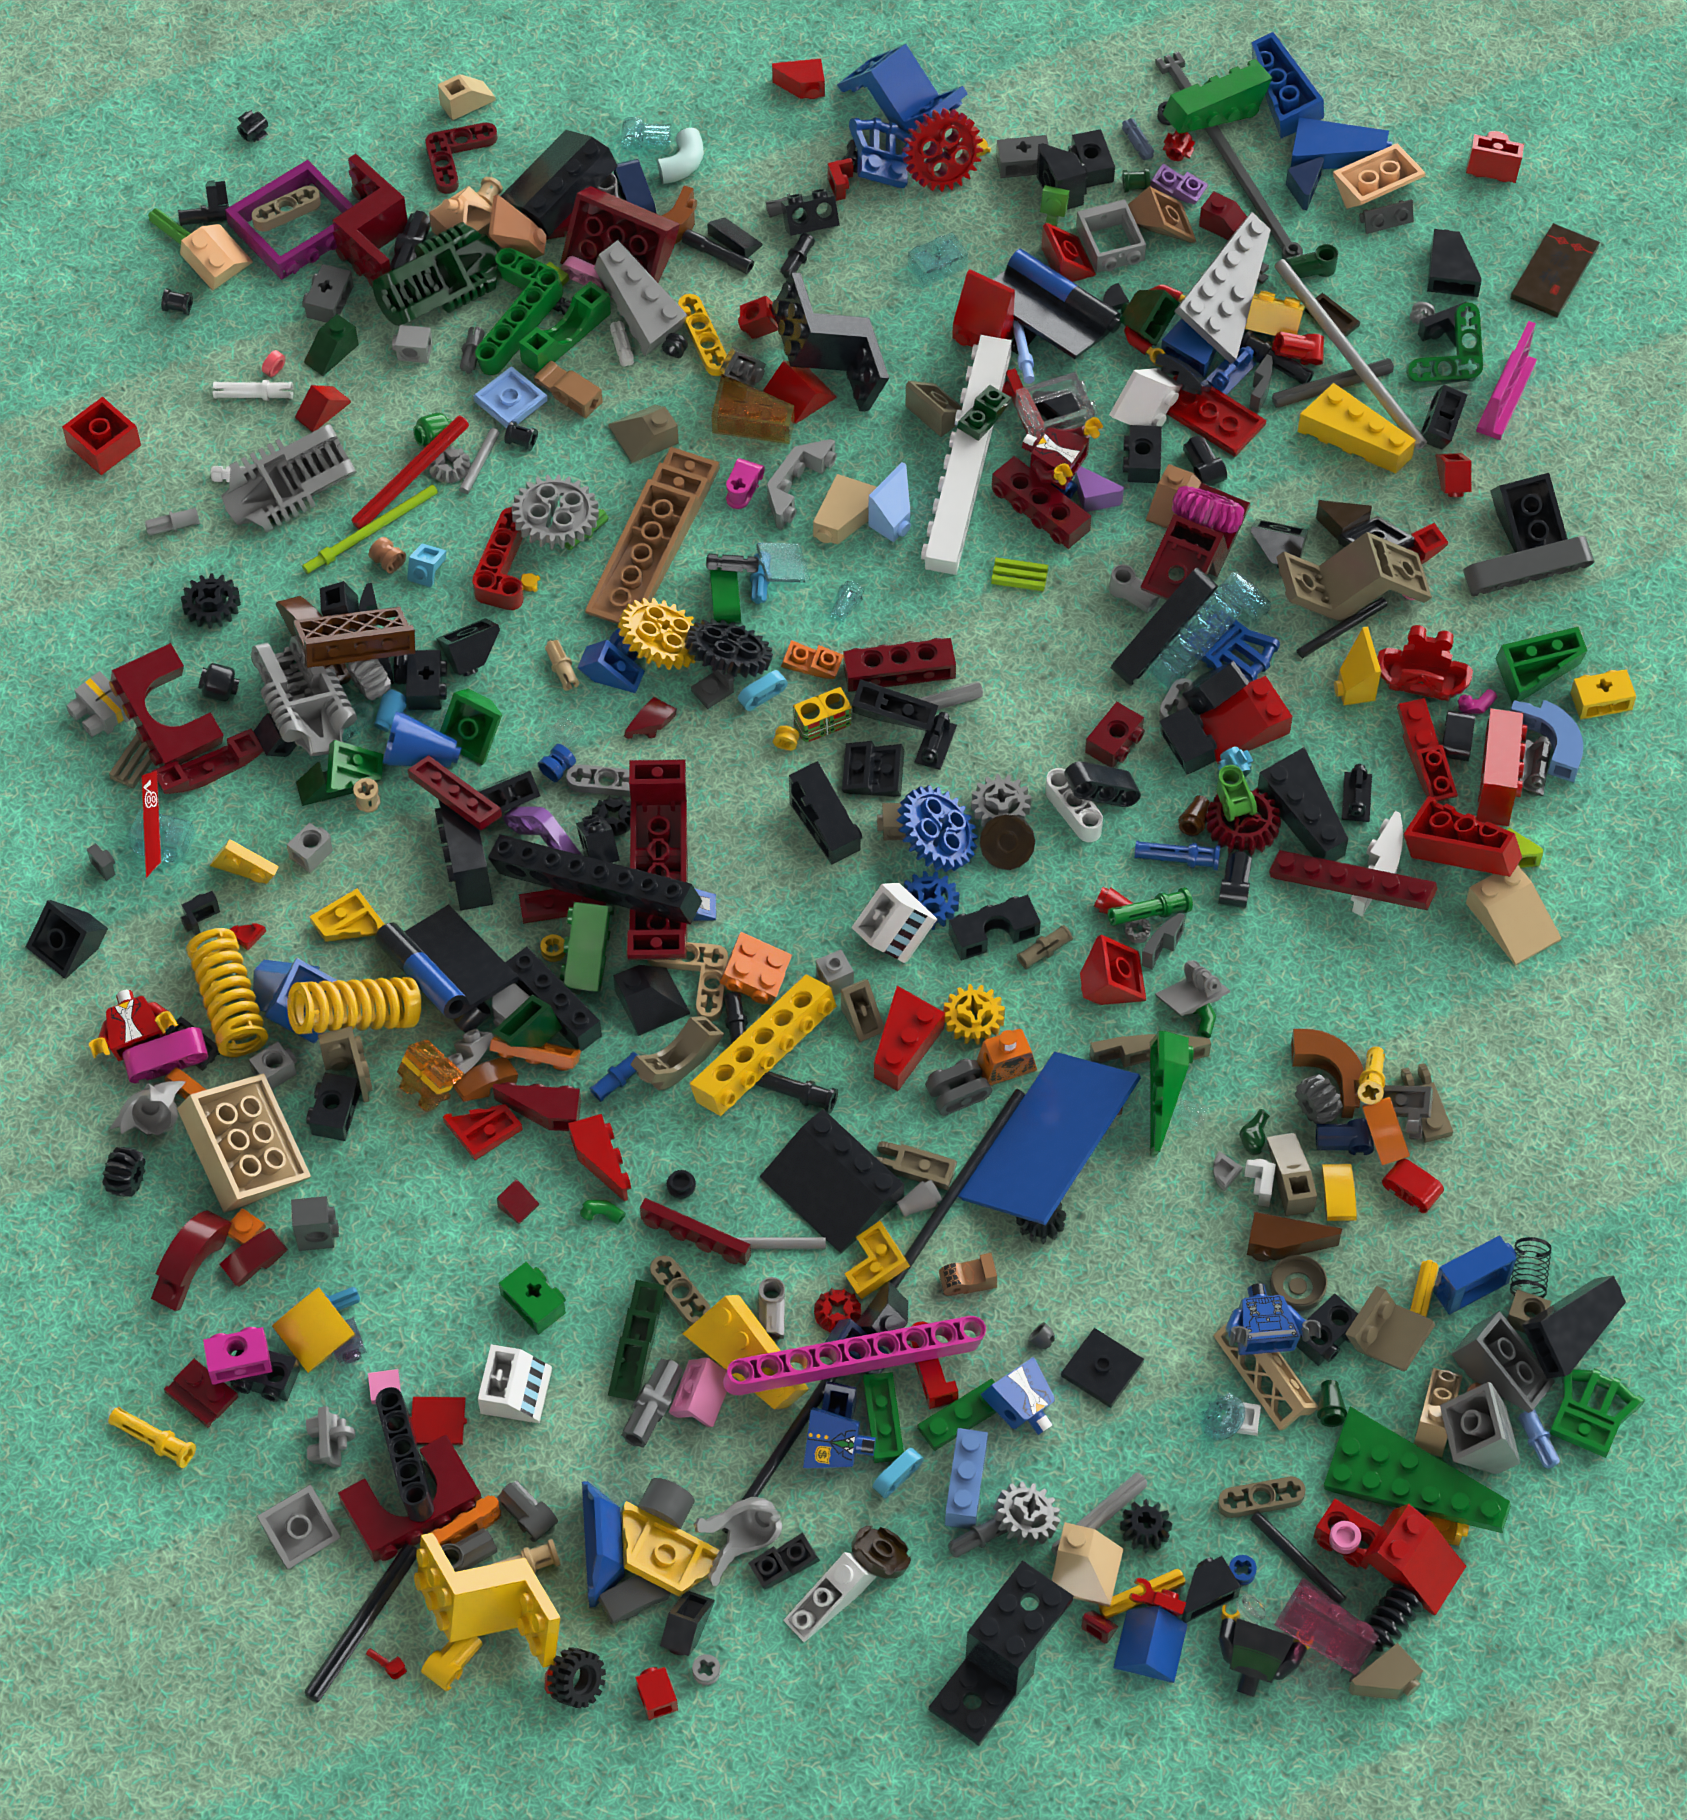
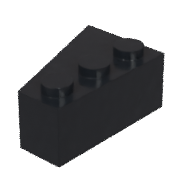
[789,761,862,865]

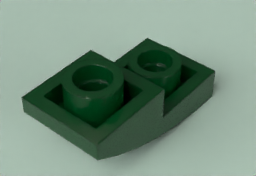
[957,385,1011,441]

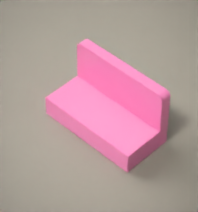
[669,1358,727,1427]

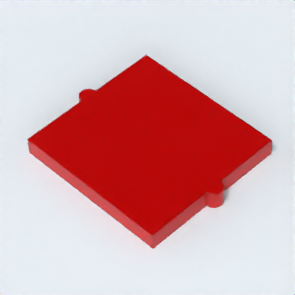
[410,1397,467,1445]

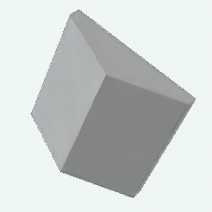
[257,1484,341,1569]

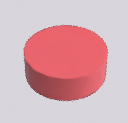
[262,350,286,377]

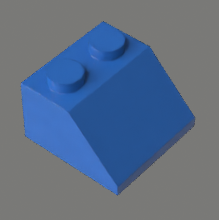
[264,958,340,1044]

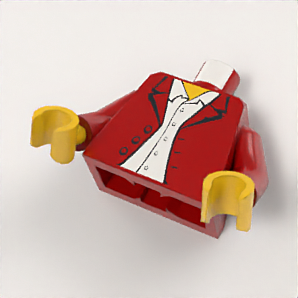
[89,990,178,1061]

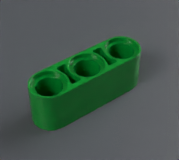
[709,556,741,624]

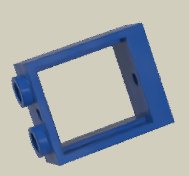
[1433,1235,1516,1315]

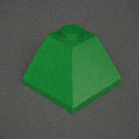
[440,689,502,765]

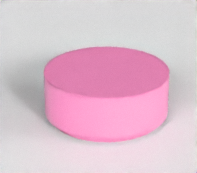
[1329,1521,1361,1554]

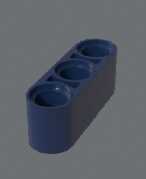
[613,159,657,214]

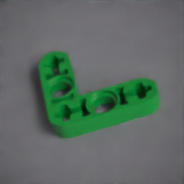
[1406,302,1483,382]

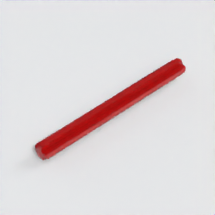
[351,415,469,529]

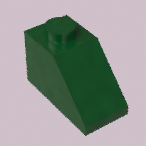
[304,314,359,376]
[492,995,562,1047]

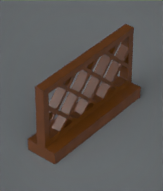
[293,607,415,668]

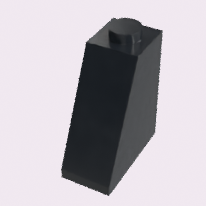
[1427,229,1482,297]

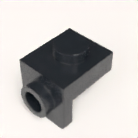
[180,891,220,936]

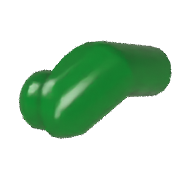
[1193,1003,1216,1038]
[580,1200,626,1225]

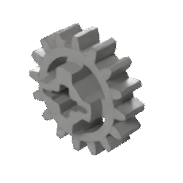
[971,774,1031,827]
[993,1482,1061,1547]

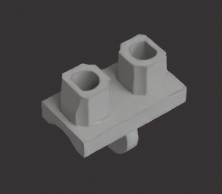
[306,1406,356,1468]

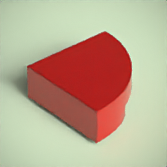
[229,923,266,950]

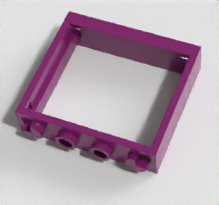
[225,160,353,280]

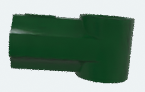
[1286,244,1338,278]

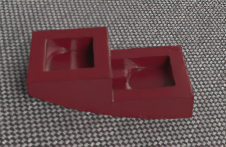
[219,1228,288,1287]

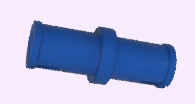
[589,1052,639,1102]

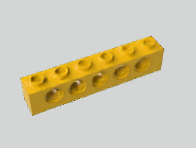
[689,974,837,1116]

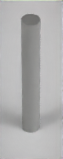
[459,428,500,494]
[737,1237,826,1249]

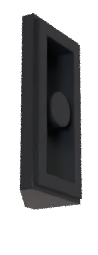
[707,217,763,258]

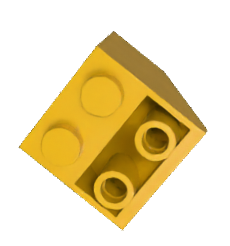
[1245,291,1305,336]

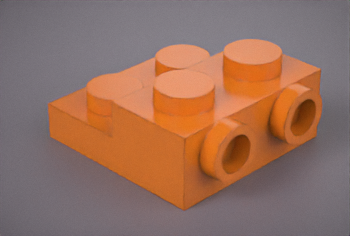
[719,932,792,1005]

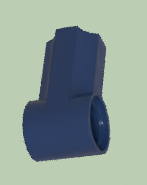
[1315,1118,1374,1155]

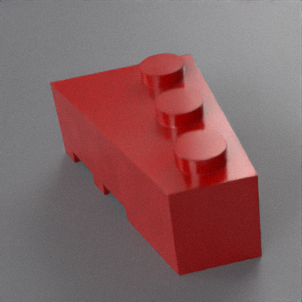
[874,985,945,1091]

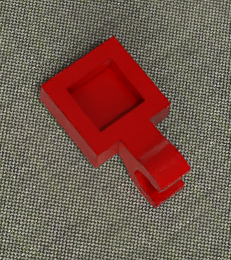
[1129,1578,1186,1617]

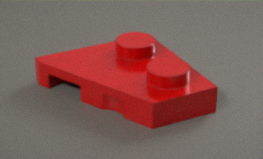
[443,1104,523,1160]

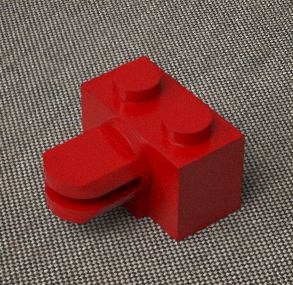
[1466,131,1524,183]

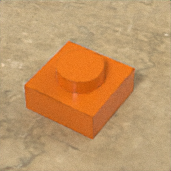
[228,1208,266,1245]

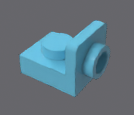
[407,544,446,587]

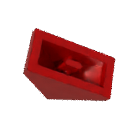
[295,385,351,432]

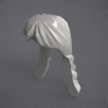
[693,1497,782,1586]

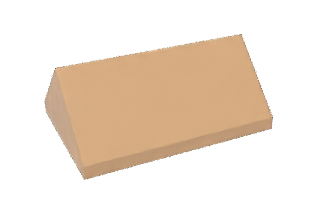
[1333,143,1425,209]

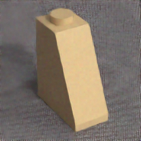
[813,474,877,545]

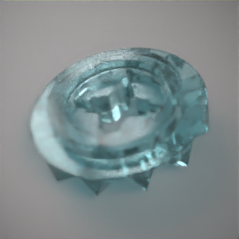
[1200,1393,1245,1440]

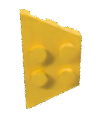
[621,1501,720,1597]

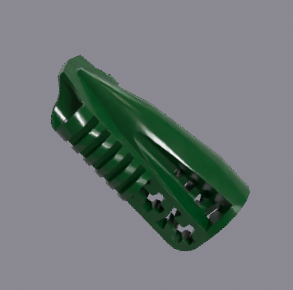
[372,222,498,326]

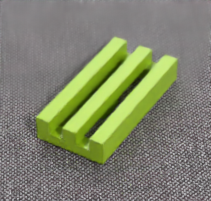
[991,557,1048,591]

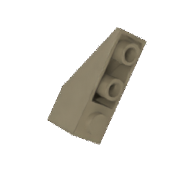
[1266,1133,1317,1216]

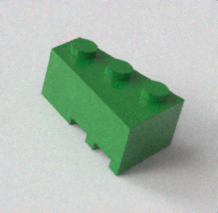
[1495,626,1588,704]

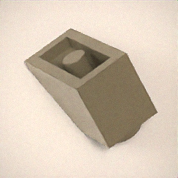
[1348,1643,1423,1700]

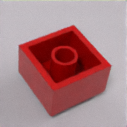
[62,396,141,475]

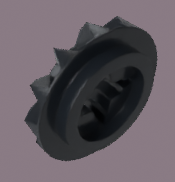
[592,795,631,836]

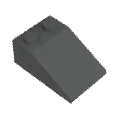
[1451,1311,1555,1413]

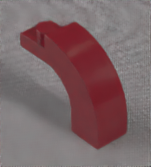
[151,1210,232,1311]

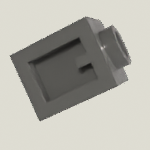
[691,670,735,709]

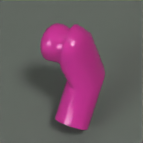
[1458,689,1498,714]

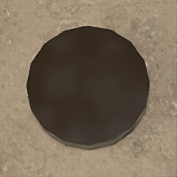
[980,814,1035,870]
[851,1526,911,1579]

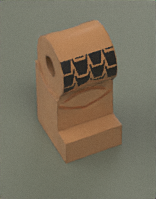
[939,1253,997,1296]

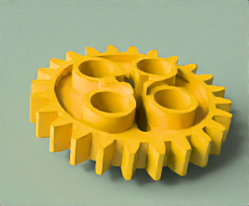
[618,598,696,670]

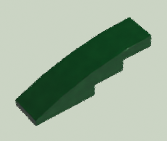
[608,1280,666,1401]

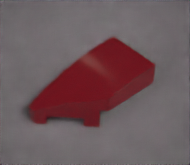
[624,697,677,739]

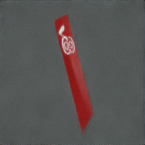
[142,771,161,878]

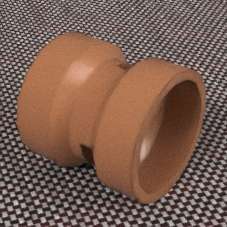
[368,537,406,574]

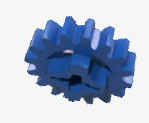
[904,871,960,930]

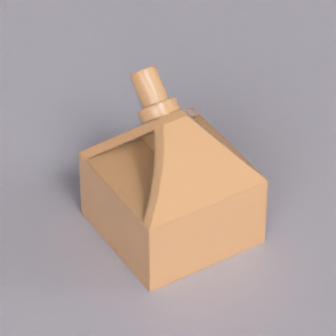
[429,186,493,242]

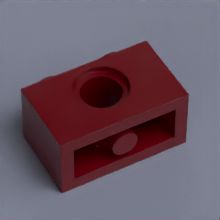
[1085,701,1145,768]

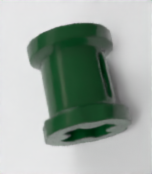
[1122,168,1150,193]

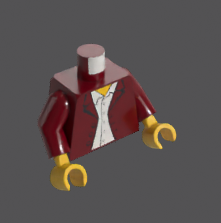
[1022,417,1103,490]

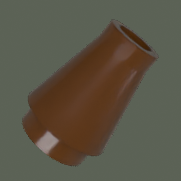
[1178,795,1210,836]

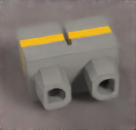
[66,671,131,737]

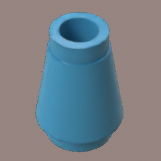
[374,689,407,732]

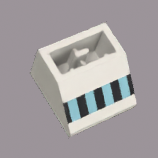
[851,883,937,963]
[478,1344,552,1424]

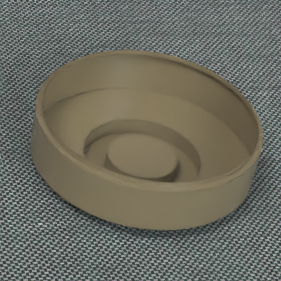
[1270,1255,1328,1311]

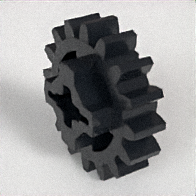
[181,573,241,629]

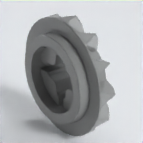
[428,445,471,483]

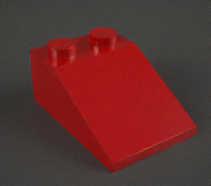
[952,269,1015,348]
[1199,676,1293,764]
[1362,1504,1467,1615]

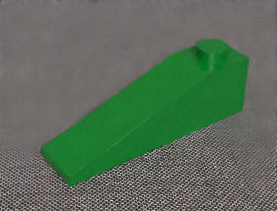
[1150,1030,1194,1156]

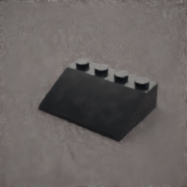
[501,130,618,236]
[760,1109,904,1254]

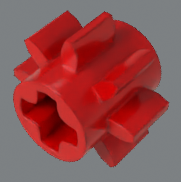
[1163,130,1195,162]

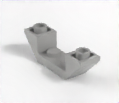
[767,439,837,530]

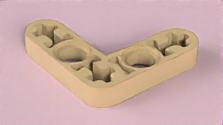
[647,942,728,1022]

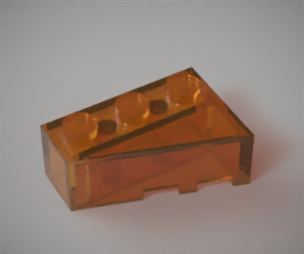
[711,374,794,444]

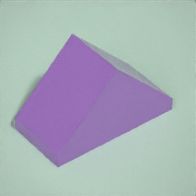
[1074,466,1124,512]

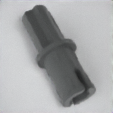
[460,326,485,374]
[948,1518,1008,1558]

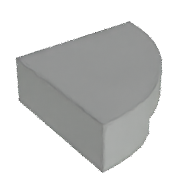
[1213,1151,1243,1191]

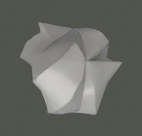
[109,1081,185,1136]

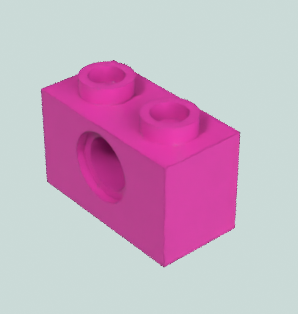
[203,1327,272,1384]

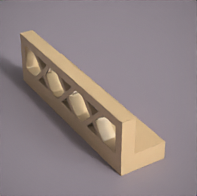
[1213,1323,1318,1430]

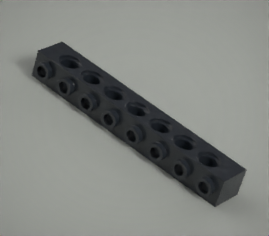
[488,834,702,925]

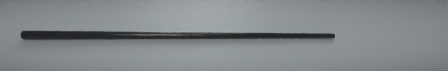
[722,1089,1025,1534]

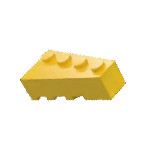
[1297,383,1416,474]
[682,1295,809,1409]

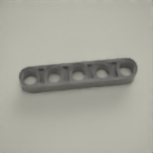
[1463,536,1595,596]

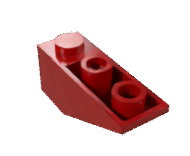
[568,1114,632,1201]

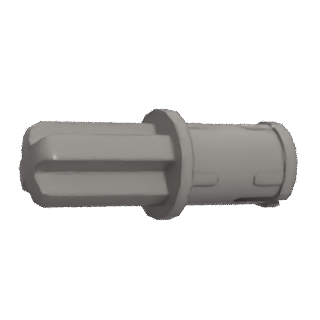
[145,507,200,535]

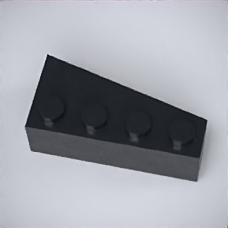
[1257,747,1348,861]
[434,799,493,911]

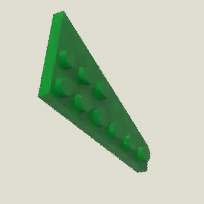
[1324,1406,1511,1533]

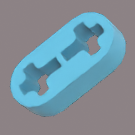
[738,670,788,711]
[872,1448,924,1498]

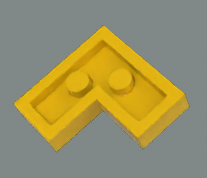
[844,1221,910,1299]

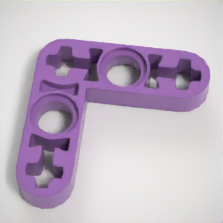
[503,807,583,856]

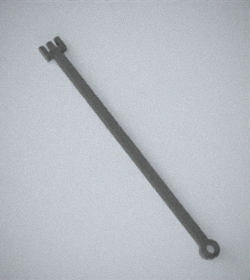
[1155,52,1303,260]

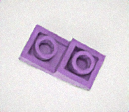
[1150,164,1208,204]

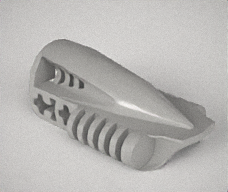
[221,424,357,533]
[251,635,357,756]

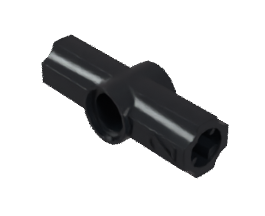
[390,210,431,270]

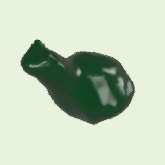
[1239,1109,1270,1155]

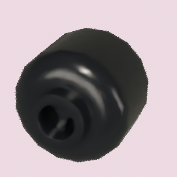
[198,663,240,701]

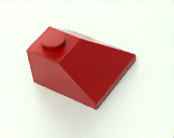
[1080,935,1146,1005]

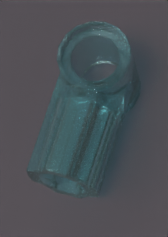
[621,117,671,150]

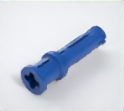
[1134,840,1220,871]

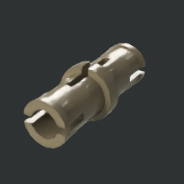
[1017,925,1073,969]

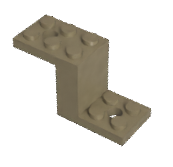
[1276,532,1432,622]

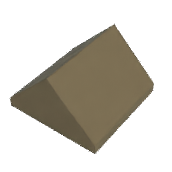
[905,381,962,437]

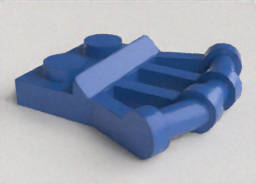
[849,117,912,188]
[1186,610,1280,682]

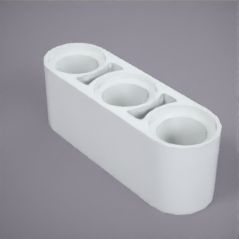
[1045,768,1103,842]

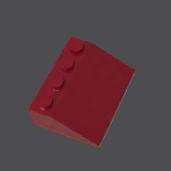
[560,186,680,283]

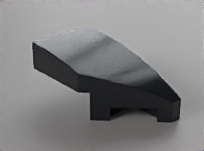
[205,180,228,212]

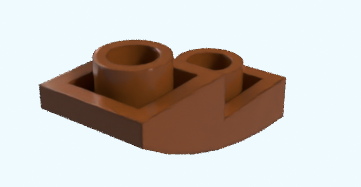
[451,1057,518,1102]

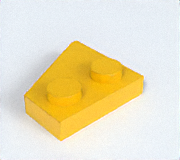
[210,839,279,884]
[309,888,385,942]

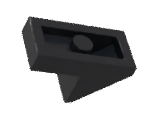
[1418,302,1468,347]

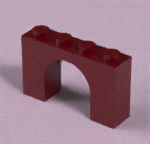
[109,643,224,767]
[338,1435,482,1563]

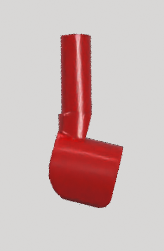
[366,1648,407,1680]

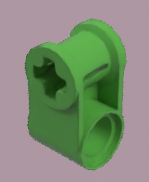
[1216,765,1257,822]

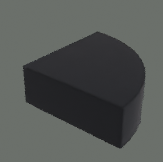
[1103,283,1129,310]

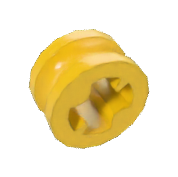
[773,726,800,751]
[540,934,566,962]

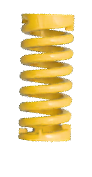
[186,928,268,1057]
[287,977,421,1035]

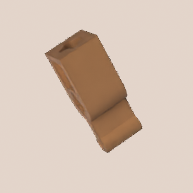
[533,361,603,419]

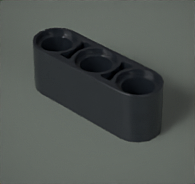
[1064,762,1141,807]

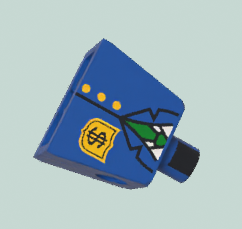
[803,1407,876,1468]

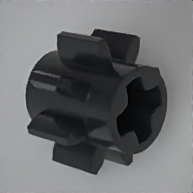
[237,110,268,142]

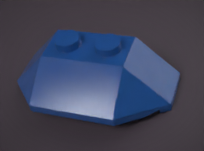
[582,1481,625,1608]

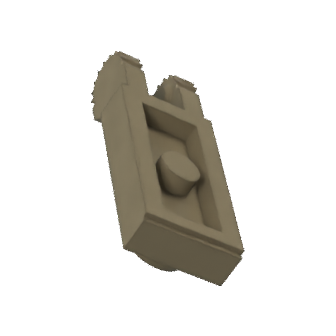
[1401,1063,1453,1143]
[875,1141,957,1190]

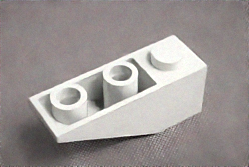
[783,1552,877,1642]

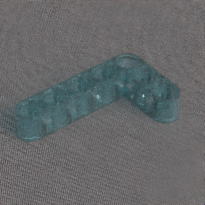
[1149,571,1271,689]

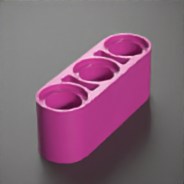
[122,1027,209,1084]

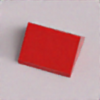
[1041,223,1096,282]
[763,360,837,424]

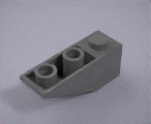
[720,346,766,387]

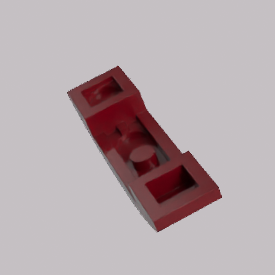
[152,728,264,794]

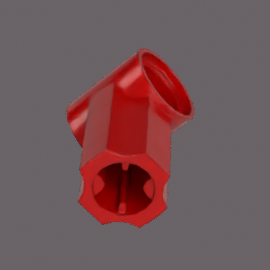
[1272,331,1324,366]

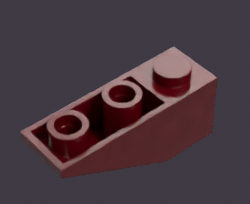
[493,1082,581,1131]

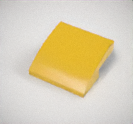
[272,1287,355,1373]

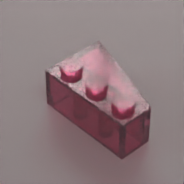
[1274,1577,1379,1675]

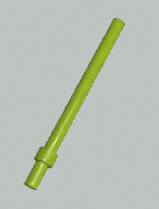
[302,484,438,574]

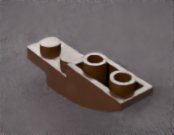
[275,596,351,685]

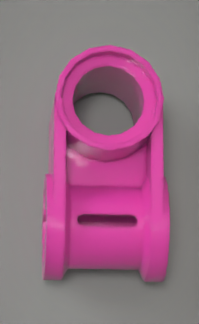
[726,458,765,509]

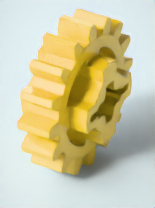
[944,984,1005,1045]

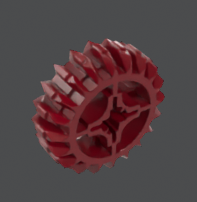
[1206,787,1281,857]

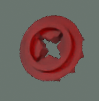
[814,1288,861,1332]

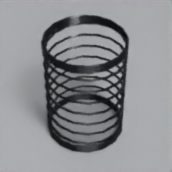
[1510,1237,1552,1298]

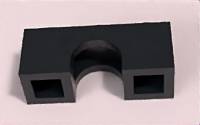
[948,894,1041,961]

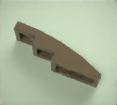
[1089,1034,1211,1067]

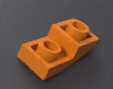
[781,640,843,679]
[1362,1097,1410,1165]

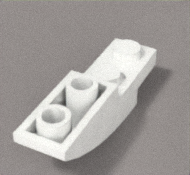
[1351,811,1403,916]

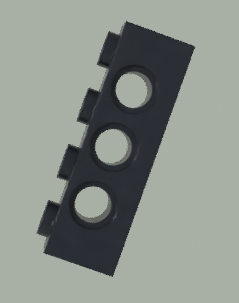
[505,946,602,1052]

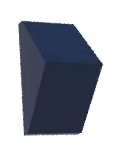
[1286,157,1324,211]
[822,1381,857,1419]

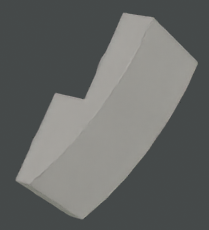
[436,1029,493,1080]

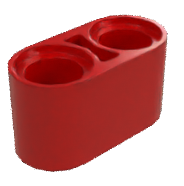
[1382,1158,1444,1213]

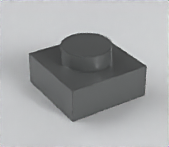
[87,843,116,881]

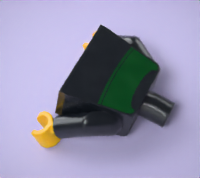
[1218,1605,1315,1697]

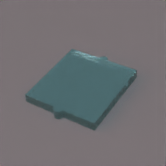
[756,543,811,583]

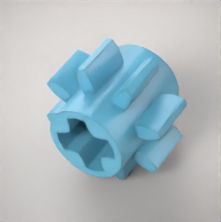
[1218,747,1253,777]

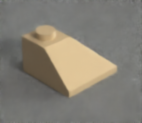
[1052,1522,1123,1607]

